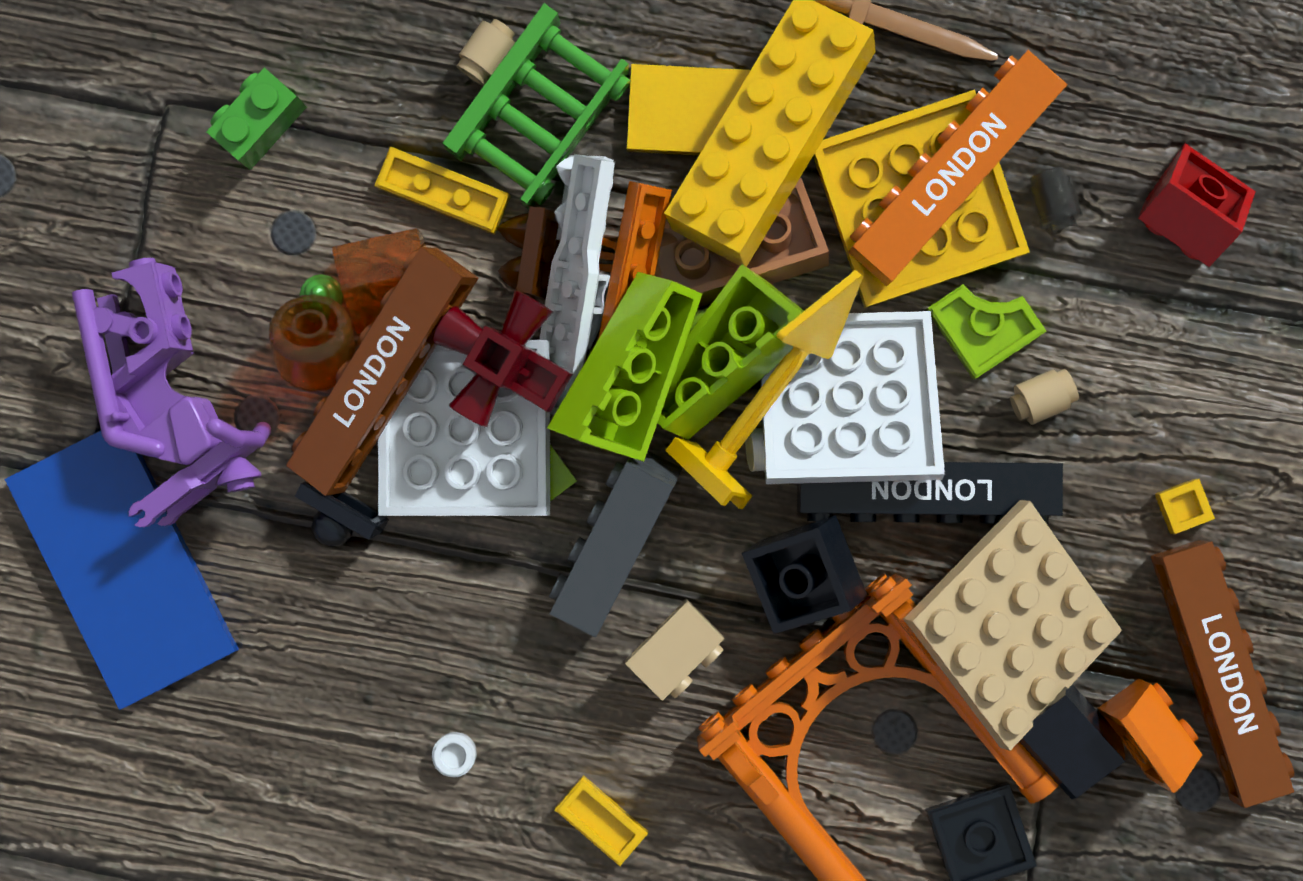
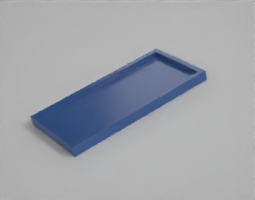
[4,431,239,710]

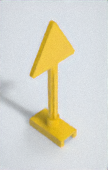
[665,270,863,509]

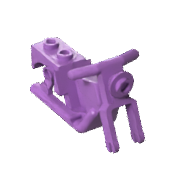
[72,258,271,527]

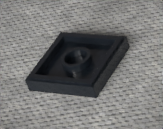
[926,782,1037,881]

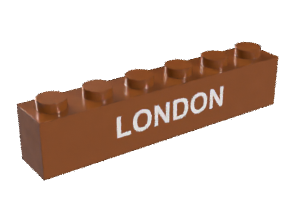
[286,247,479,496]
[1150,540,1294,808]

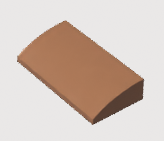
[655,178,829,308]

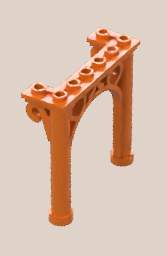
[697,574,1059,881]

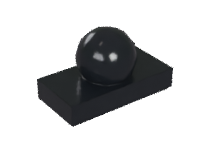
[294,482,389,547]

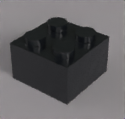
[742,515,868,634]

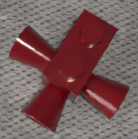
[433,289,573,427]

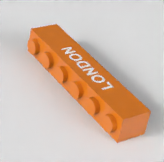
[848,50,1068,286]

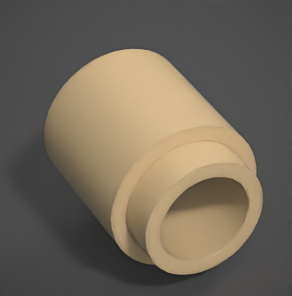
[456,19,515,86]
[1010,369,1079,425]

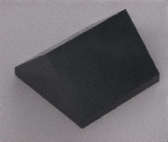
[1019,684,1125,799]

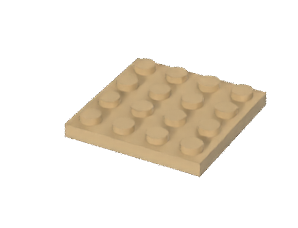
[903,500,1122,751]

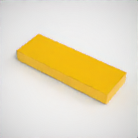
[374,146,510,235]

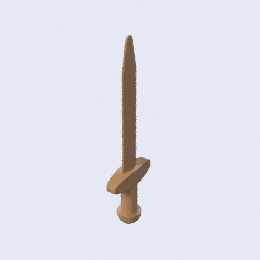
[813,0,998,61]

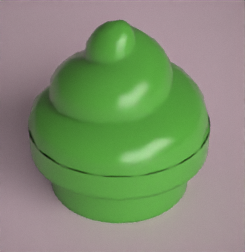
[300,274,344,318]

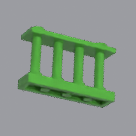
[442,3,631,210]

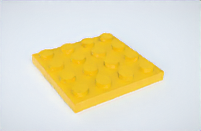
[813,89,1030,308]

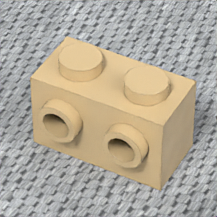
[625,599,724,701]

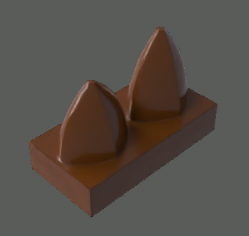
[497,206,560,300]

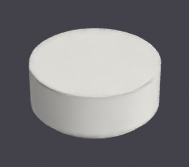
[745,428,765,472]
[432,732,477,777]

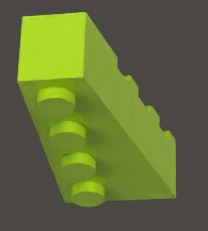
[658,264,804,440]
[547,272,703,462]

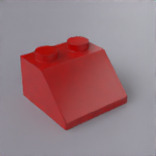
[1138,143,1256,267]

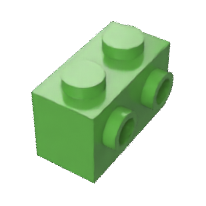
[206,67,307,170]

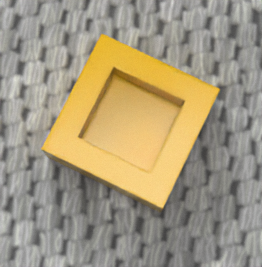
[1155,479,1215,534]

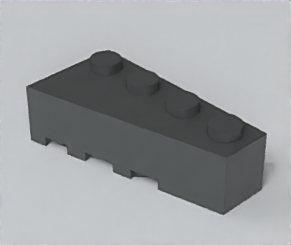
[549,451,682,638]

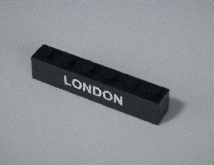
[797,462,1063,524]

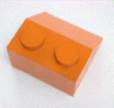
[1097,679,1202,793]

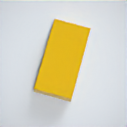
[555,775,648,866]

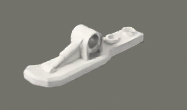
[539,154,615,415]

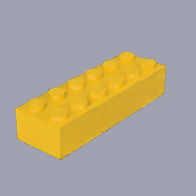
[664,0,876,267]

